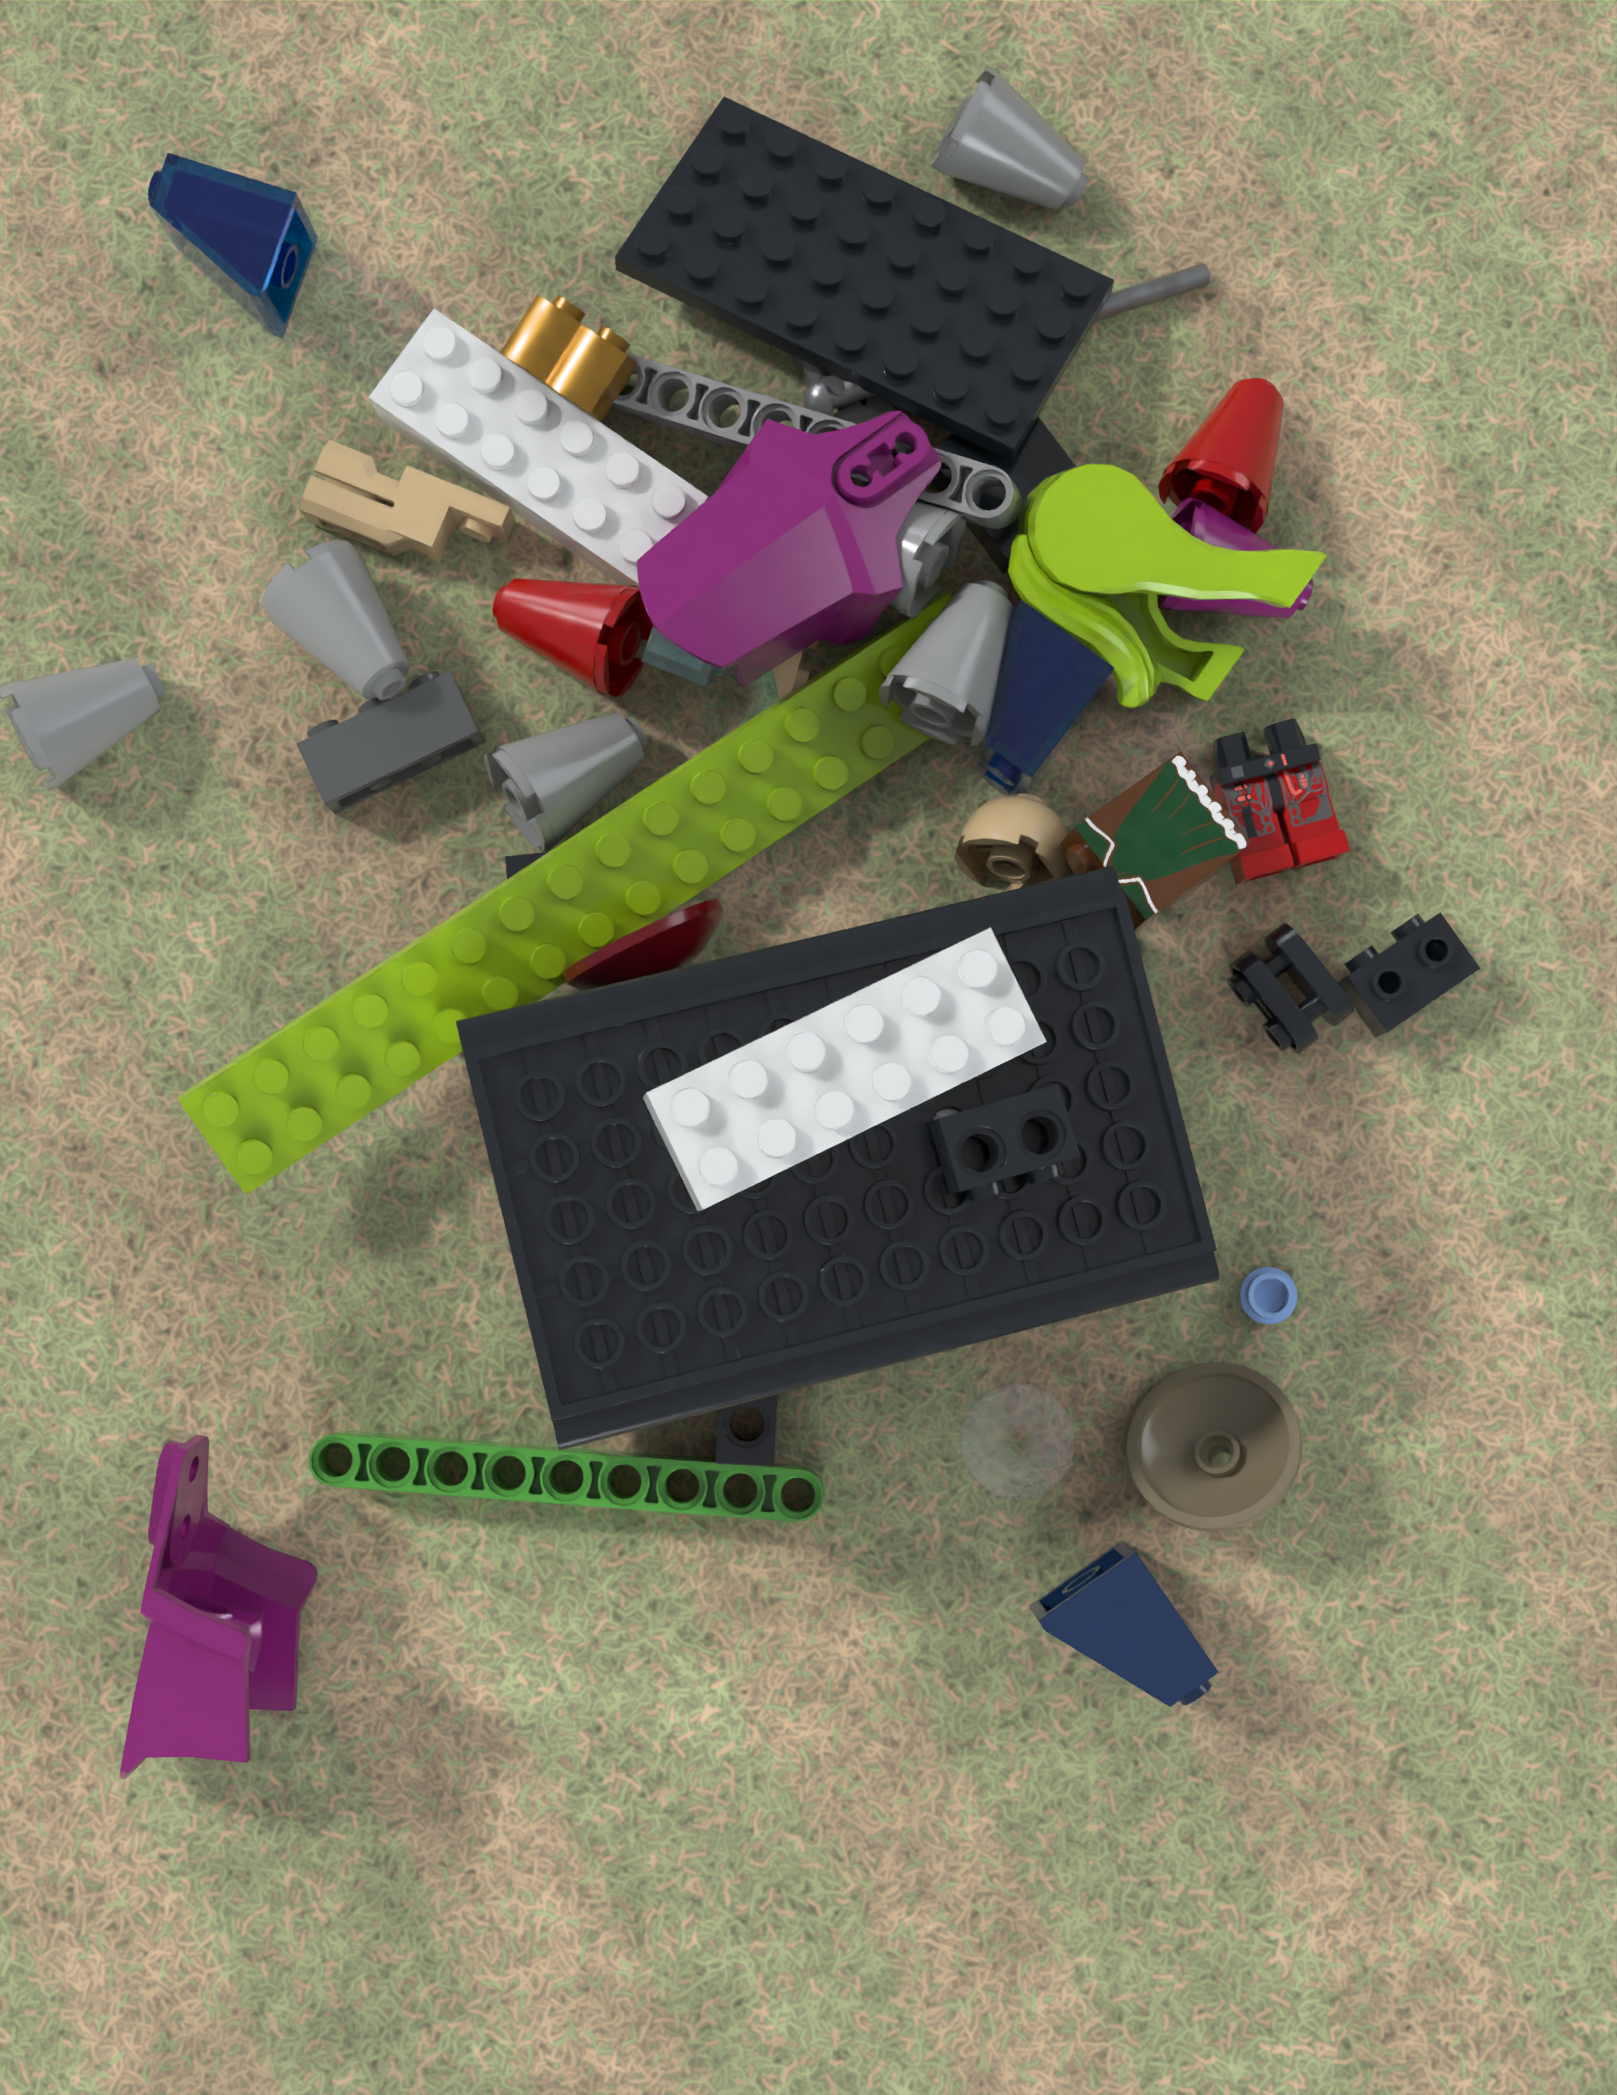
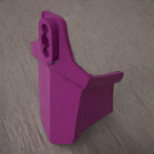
[637,411,941,688]
[119,1434,318,1779]

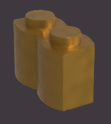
[500,294,638,422]

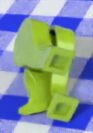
[1008,464,1327,709]

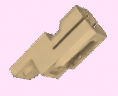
[299,440,516,562]

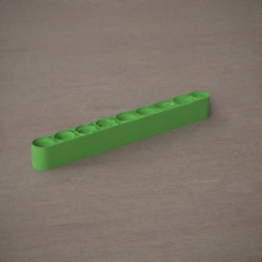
[308,1431,824,1522]

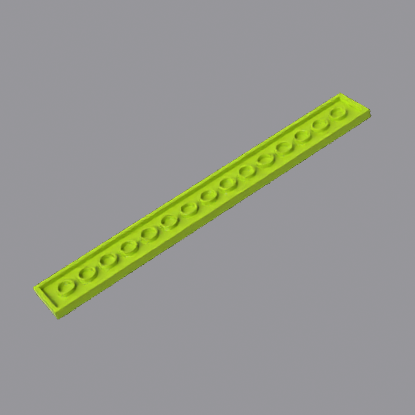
[178,593,1003,1195]

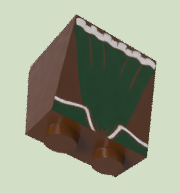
[1060,751,1251,931]

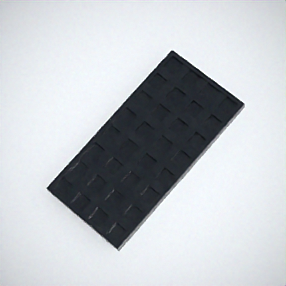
[615,97,1114,461]

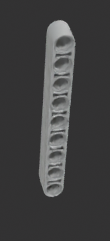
[610,353,1022,529]

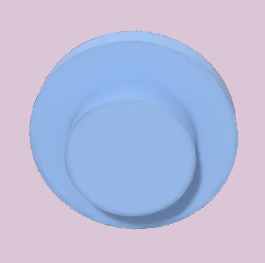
[1239,1267,1297,1324]

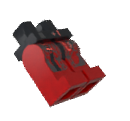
[1209,718,1351,885]

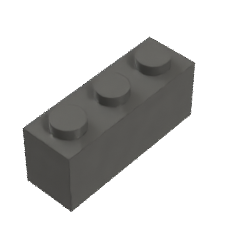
[296,671,485,814]

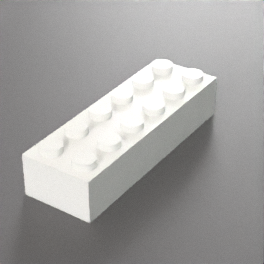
[368,308,709,587]
[643,927,1047,1211]

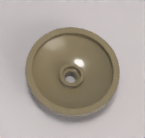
[1127,1362,1303,1532]

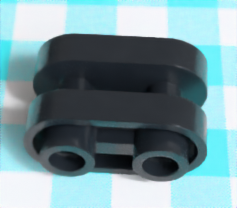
[1227,923,1354,1054]

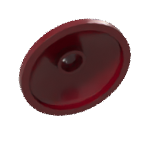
[562,898,723,990]

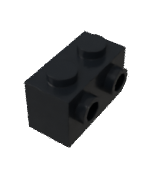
[1337,912,1480,1038]

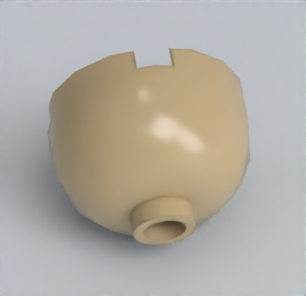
[954,794,1069,891]

